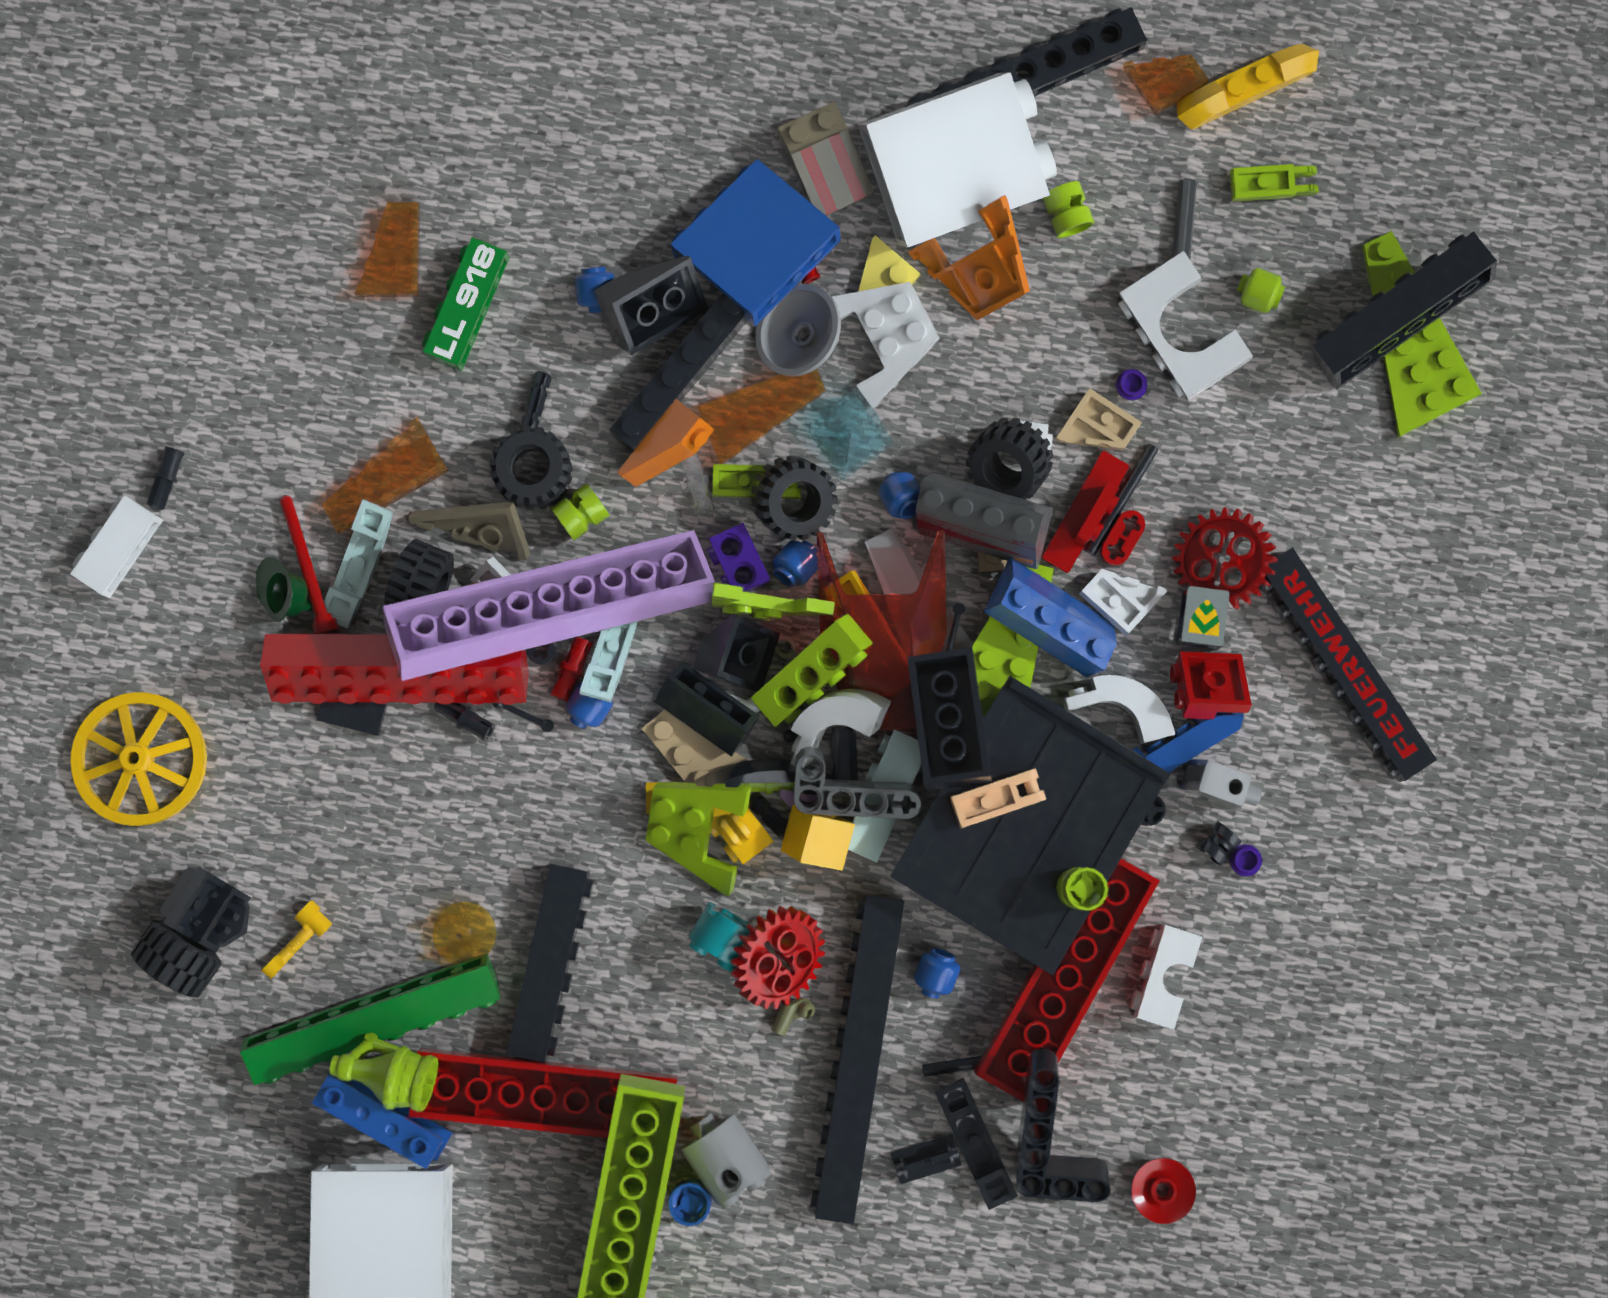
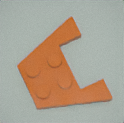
[908,195,1030,320]

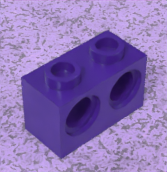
[707,523,771,592]

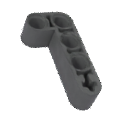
[793,746,921,819]

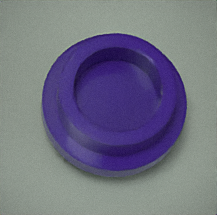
[1116,369,1148,401]
[1229,844,1262,876]

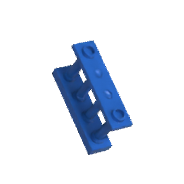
[312,1073,454,1169]

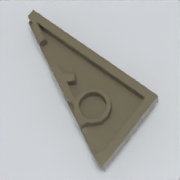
[408,501,530,560]

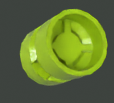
[1042,181,1095,239]
[550,482,610,541]
[1056,867,1108,911]

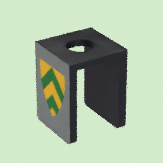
[1176,586,1229,650]

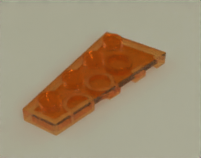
[697,369,826,464]
[322,417,449,534]

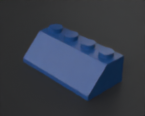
[984,557,1117,677]

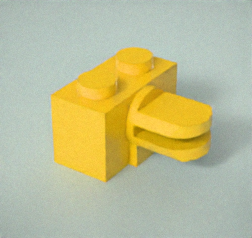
[711,808,774,865]

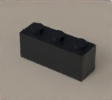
[654,661,760,757]

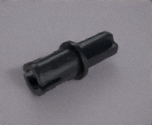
[147,446,185,510]
[434,703,496,742]

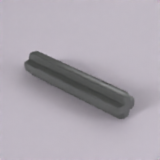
[1172,178,1197,259]

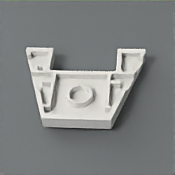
[832,282,940,410]

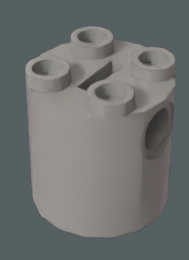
[681,1113,771,1210]

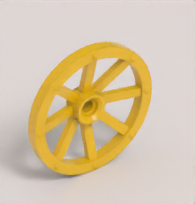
[70,692,207,826]

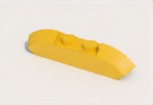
[1177,44,1319,130]

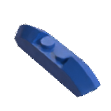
[1132,712,1244,772]

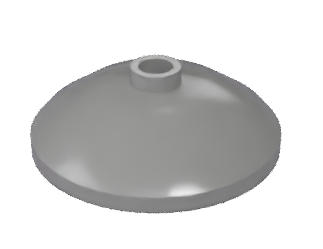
[755,284,841,377]

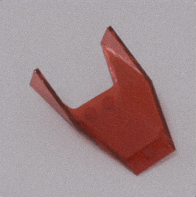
[816,531,947,730]

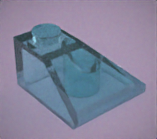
[806,388,894,481]

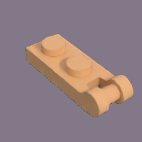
[950,768,1046,828]

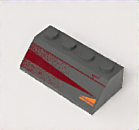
[916,473,1053,570]

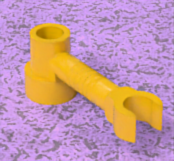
[261,900,333,979]

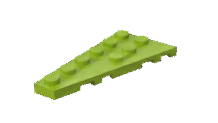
[1362,230,1482,438]
[972,565,1054,718]

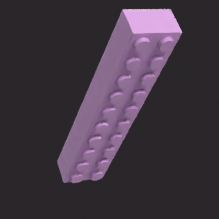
[383,530,715,681]

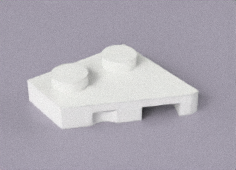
[1079,569,1167,636]

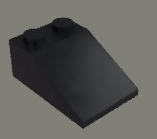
[594,255,709,355]

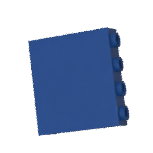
[670,159,841,327]

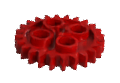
[1172,507,1277,610]
[730,906,825,1009]

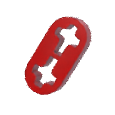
[1100,510,1146,567]

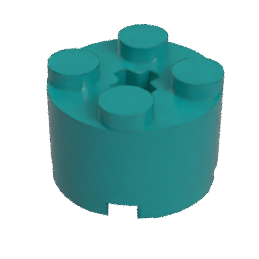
[689,902,754,972]

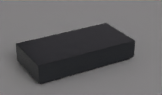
[316,702,387,736]

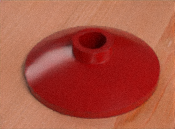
[1131,1158,1196,1224]

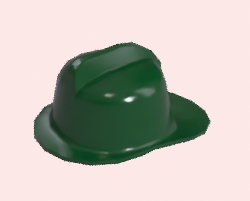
[256,557,312,622]

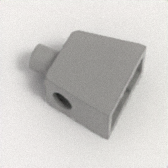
[1180,759,1262,807]

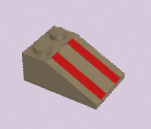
[778,102,874,216]

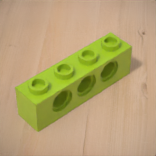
[751,614,873,727]

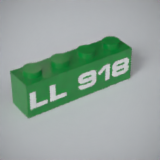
[422,237,510,371]

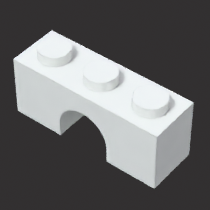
[1130,924,1202,1030]

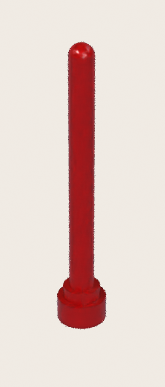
[280,495,340,634]

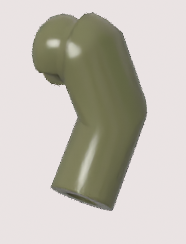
[771,997,815,1036]

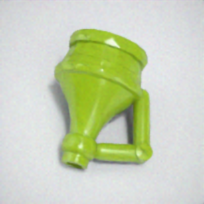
[330,1033,438,1111]

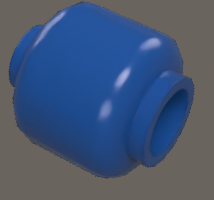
[574,267,615,313]
[878,472,921,519]
[773,540,820,587]
[566,682,613,729]
[914,948,960,999]

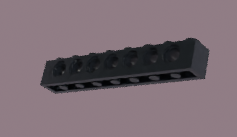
[905,7,1147,107]

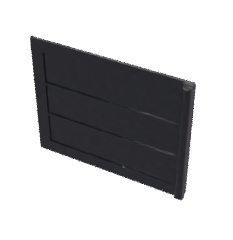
[890,676,1171,975]

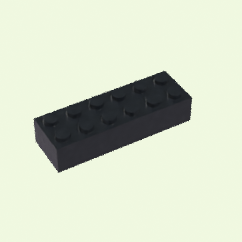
[1312,231,1497,390]

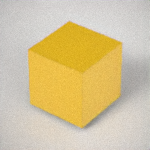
[780,805,855,871]

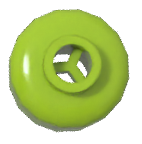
[1236,267,1286,313]

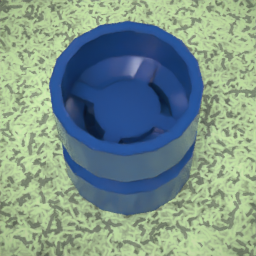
[668,1178,712,1226]

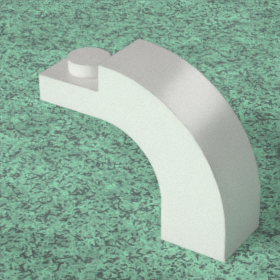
[1062,675,1175,744]
[791,689,891,768]

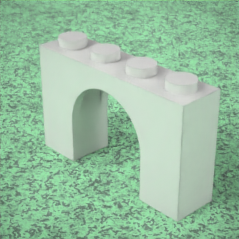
[1118,251,1253,400]

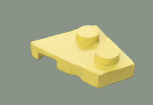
[858,235,921,292]

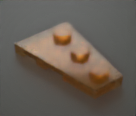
[355,202,420,297]

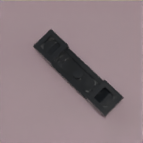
[705,759,836,794]
[934,1078,1018,1210]

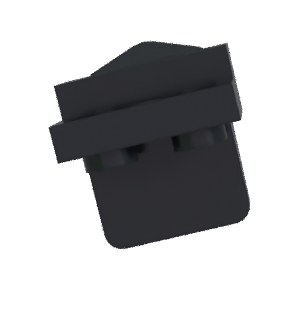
[160,867,251,953]

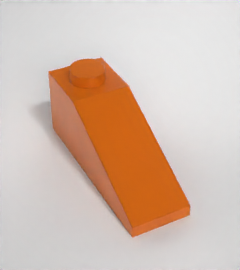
[617,399,715,487]

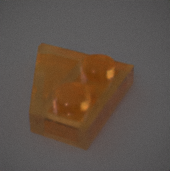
[1123,54,1209,115]

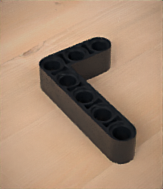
[1015,1048,1111,1202]

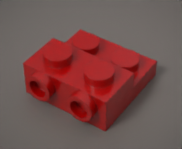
[1170,651,1252,719]

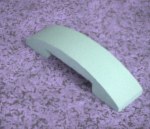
[324,499,393,629]
[580,621,638,702]

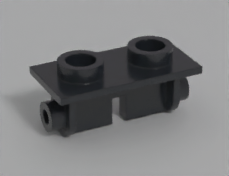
[891,1134,962,1185]

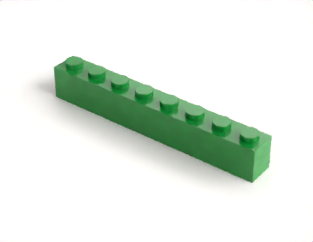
[240,953,501,1086]

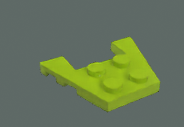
[712,583,834,621]
[645,782,752,896]

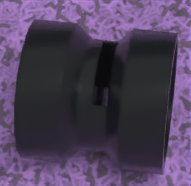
[1196,821,1242,866]

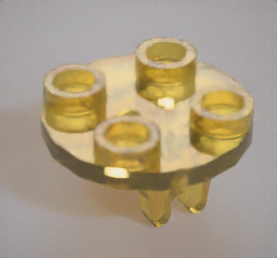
[432,901,497,964]

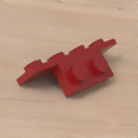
[1042,451,1129,573]

